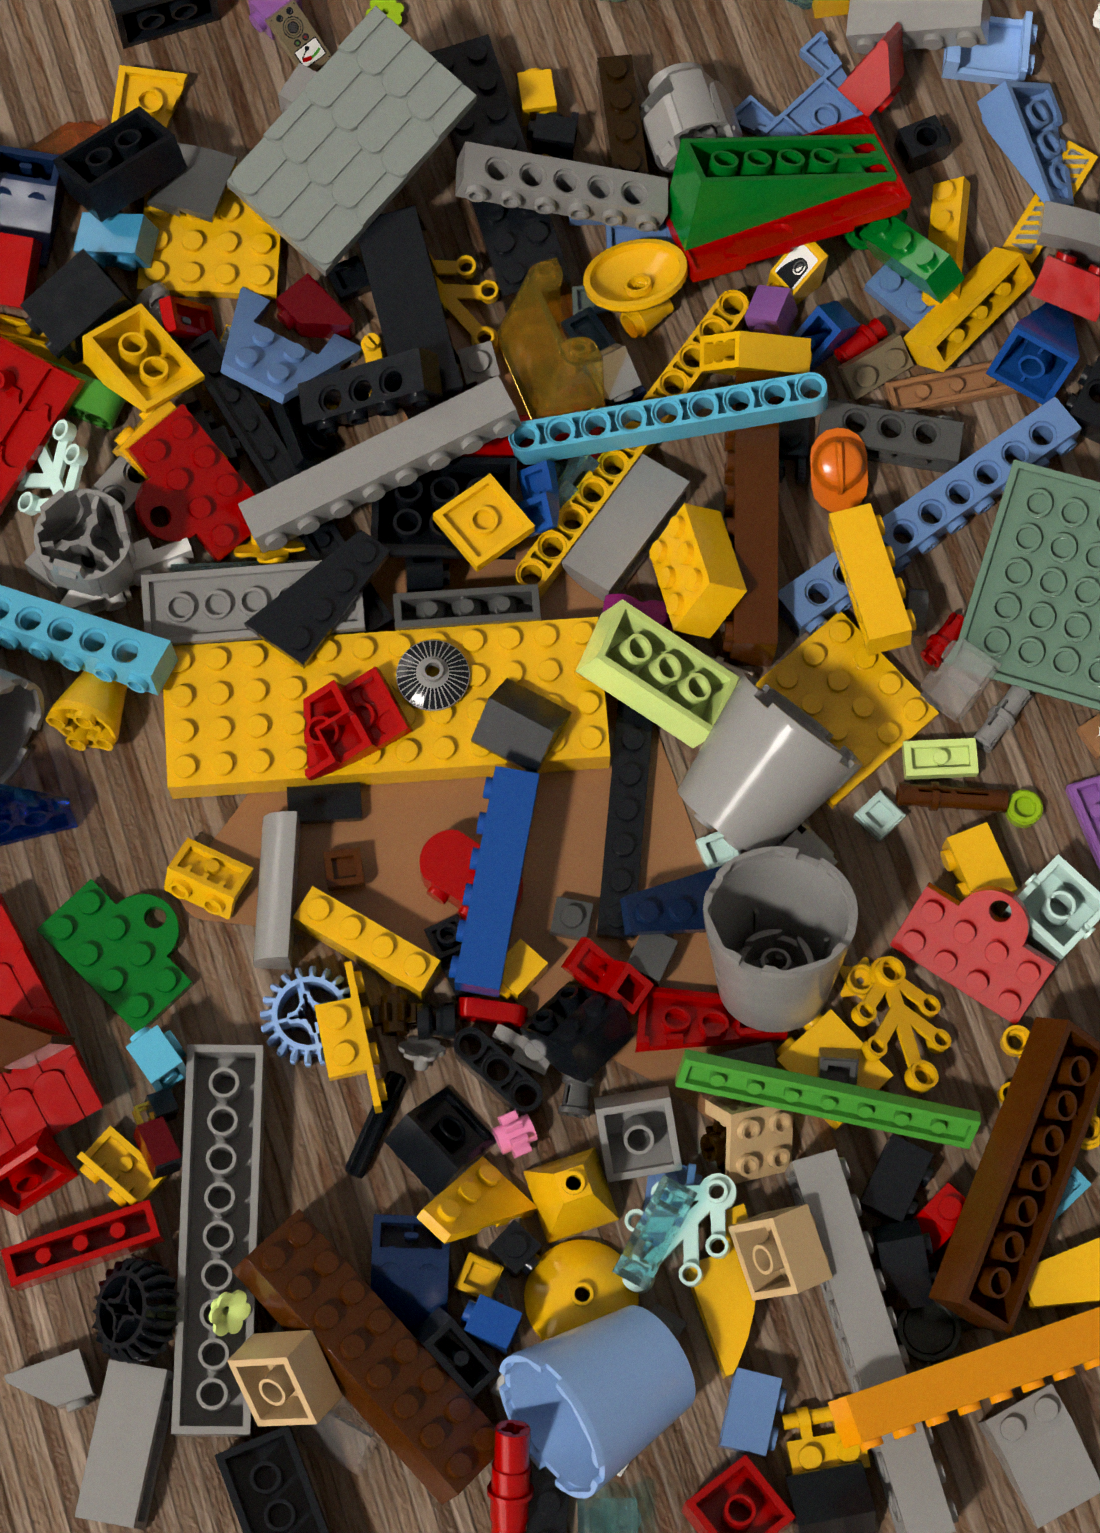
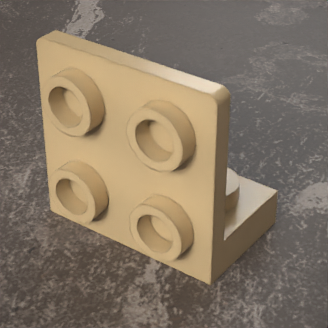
[705,1096,794,1184]

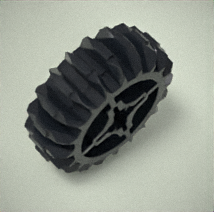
[92,1257,180,1364]

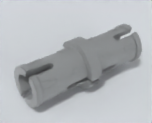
[972,685,1032,753]

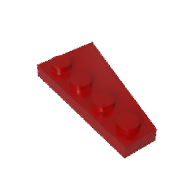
[635,986,788,1052]

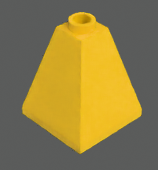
[523,1147,619,1244]

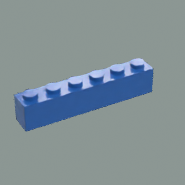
[449,766,540,998]

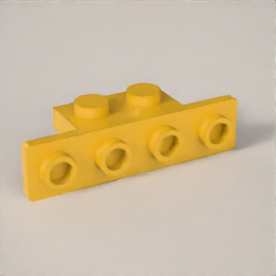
[314,961,388,1114]

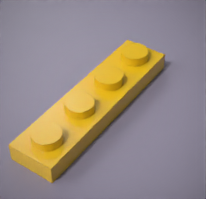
[922,176,971,307]

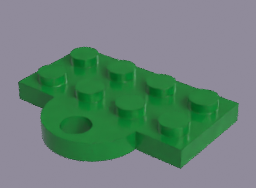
[36,879,194,1033]

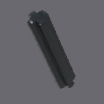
[345,1071,406,1179]

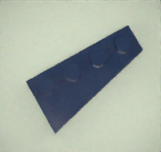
[620,865,723,936]

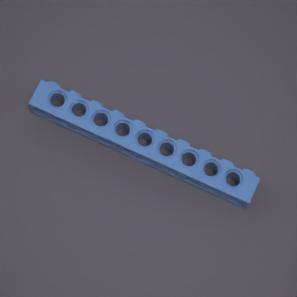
[778,397,1082,638]

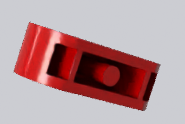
[419,830,523,920]

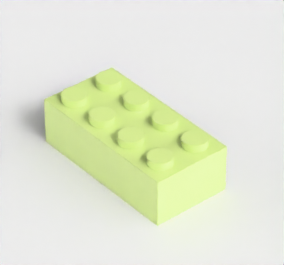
[576,599,739,748]

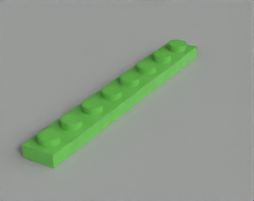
[675,1049,981,1149]

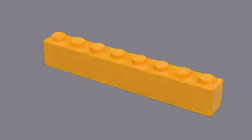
[828,1307,1100,1452]

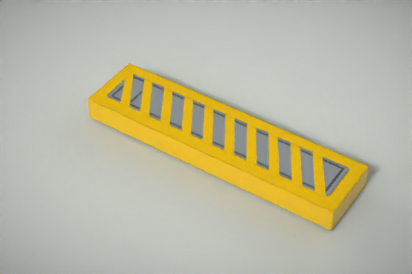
[1002,140,1099,268]

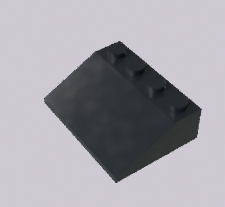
[371,457,517,560]

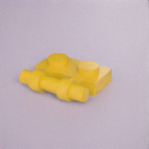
[781,1406,871,1473]

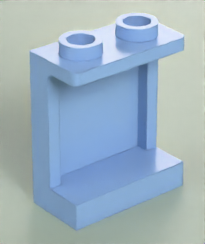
[941,11,1038,85]

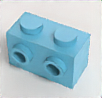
[126,1025,186,1092]

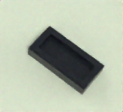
[287,782,363,824]

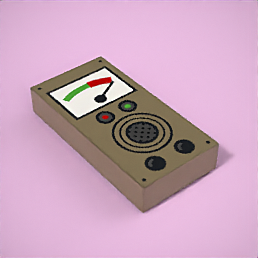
[265,0,332,71]

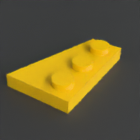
[416,1156,537,1244]

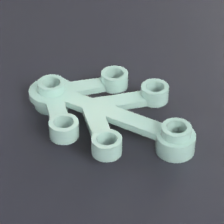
[16,419,88,516]
[622,1173,737,1294]

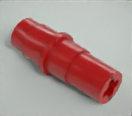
[487,1420,534,1533]

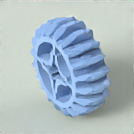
[260,966,351,1068]

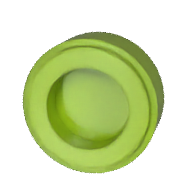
[1005,790,1043,828]

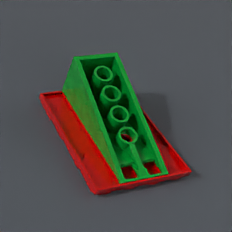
[665,114,912,283]

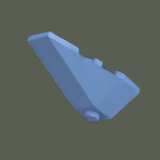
[977,81,1074,206]

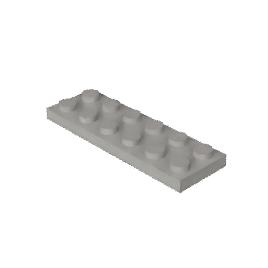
[141,560,366,646]

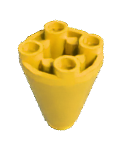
[45,660,130,751]

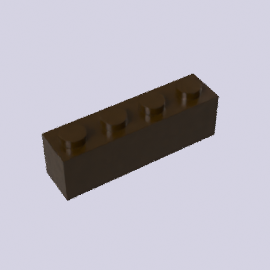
[596,54,649,174]

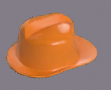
[810,427,868,512]

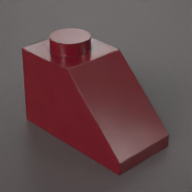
[276,273,356,340]

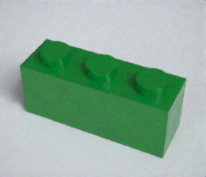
[859,216,965,304]

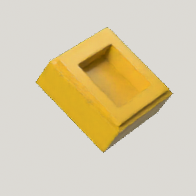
[454,1252,505,1299]

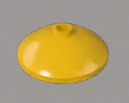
[583,239,688,313]
[524,1240,639,1341]

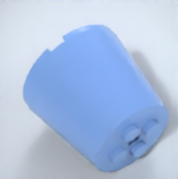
[499,1305,696,1499]

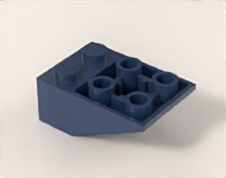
[0,145,66,268]
[371,1214,451,1333]

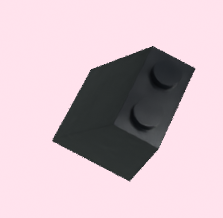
[20,248,136,365]

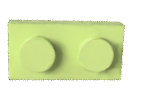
[902,738,979,780]

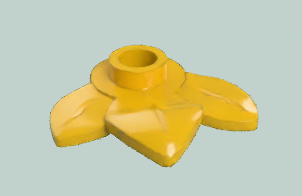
[234,534,305,565]

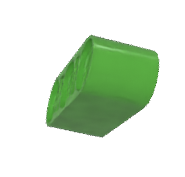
[47,359,126,430]

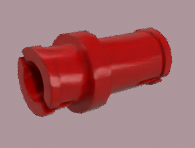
[834,318,888,364]
[920,612,964,668]

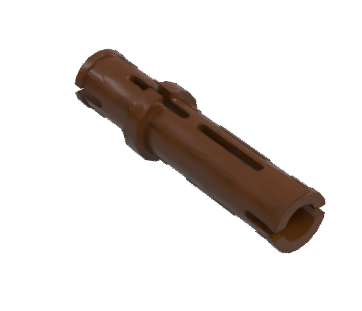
[896,782,1009,813]

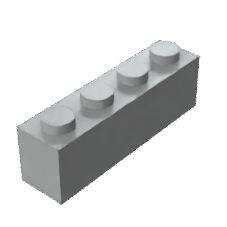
[846,0,991,55]

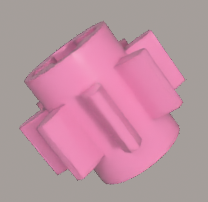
[492,1110,538,1159]

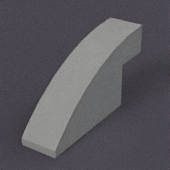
[1036,201,1100,269]

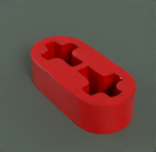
[455,997,528,1029]

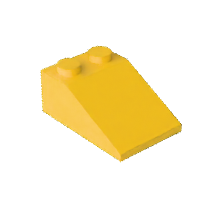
[82,303,205,414]

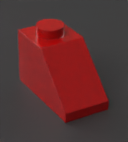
[913,1182,966,1260]

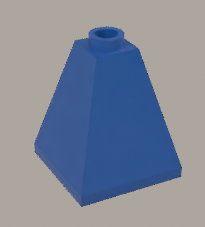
[985,302,1080,405]

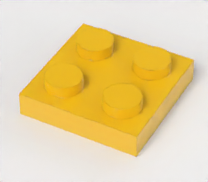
[433,473,535,572]

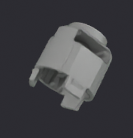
[639,62,743,173]
[34,489,137,599]

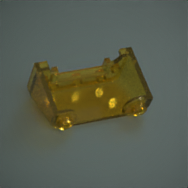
[497,258,605,420]

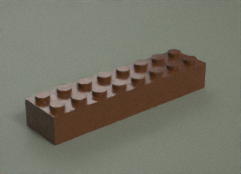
[722,371,779,667]
[928,1017,1100,1334]
[232,1209,495,1505]

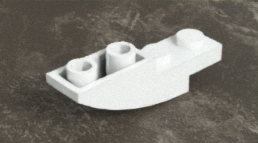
[60,537,195,615]

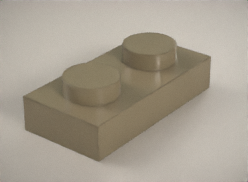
[837,333,914,400]

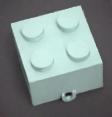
[1001,854,1100,966]

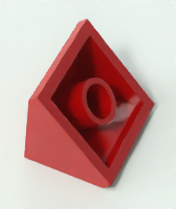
[0,1127,78,1216]

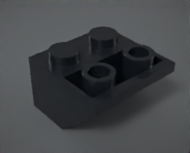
[520,981,634,1083]

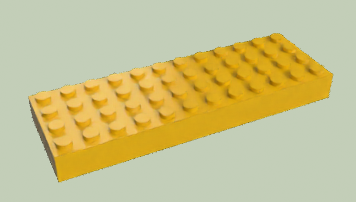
[163,617,611,799]

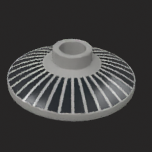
[396,640,470,711]

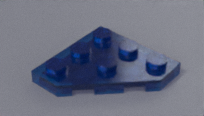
[0,784,78,846]

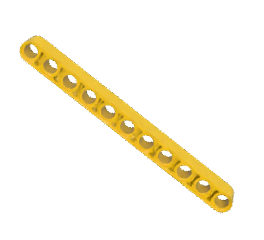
[515,290,749,598]

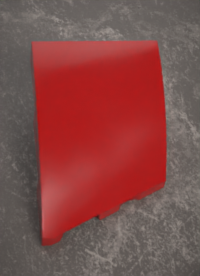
[303,667,413,781]

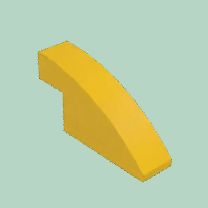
[685,1203,756,1379]

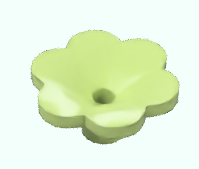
[209,1289,251,1337]

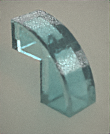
[612,1175,697,1290]

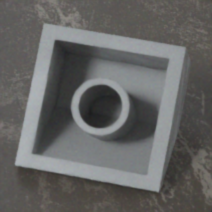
[594,1085,683,1183]

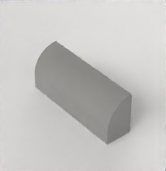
[561,454,691,601]
[253,811,301,970]
[75,1359,174,1531]

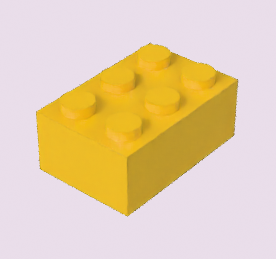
[649,503,747,639]

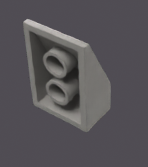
[978,1383,1100,1529]

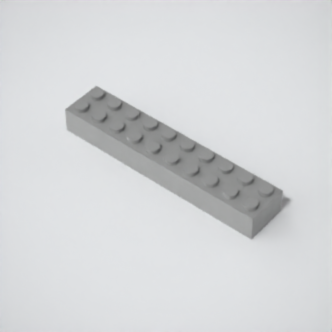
[171,1044,267,1437]
[785,1149,959,1533]

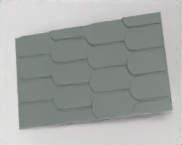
[227,6,477,277]

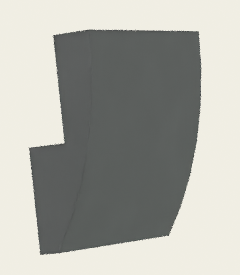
[147,143,237,223]

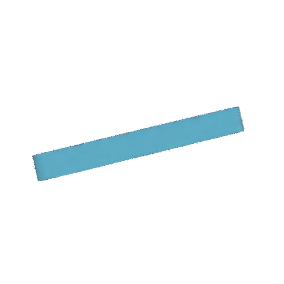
[508,372,829,465]

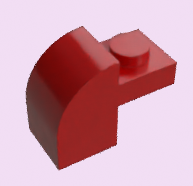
[561,937,654,1015]

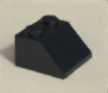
[384,1087,496,1196]

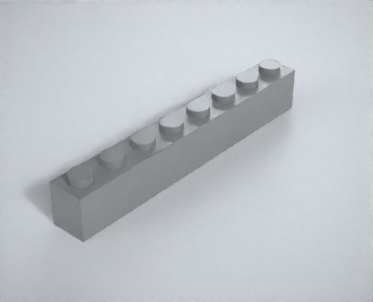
[238,375,522,553]

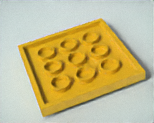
[137,166,282,300]
[755,611,939,809]

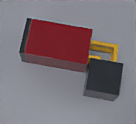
[131,1088,182,1180]

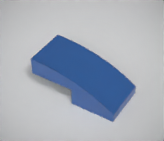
[517,460,559,538]

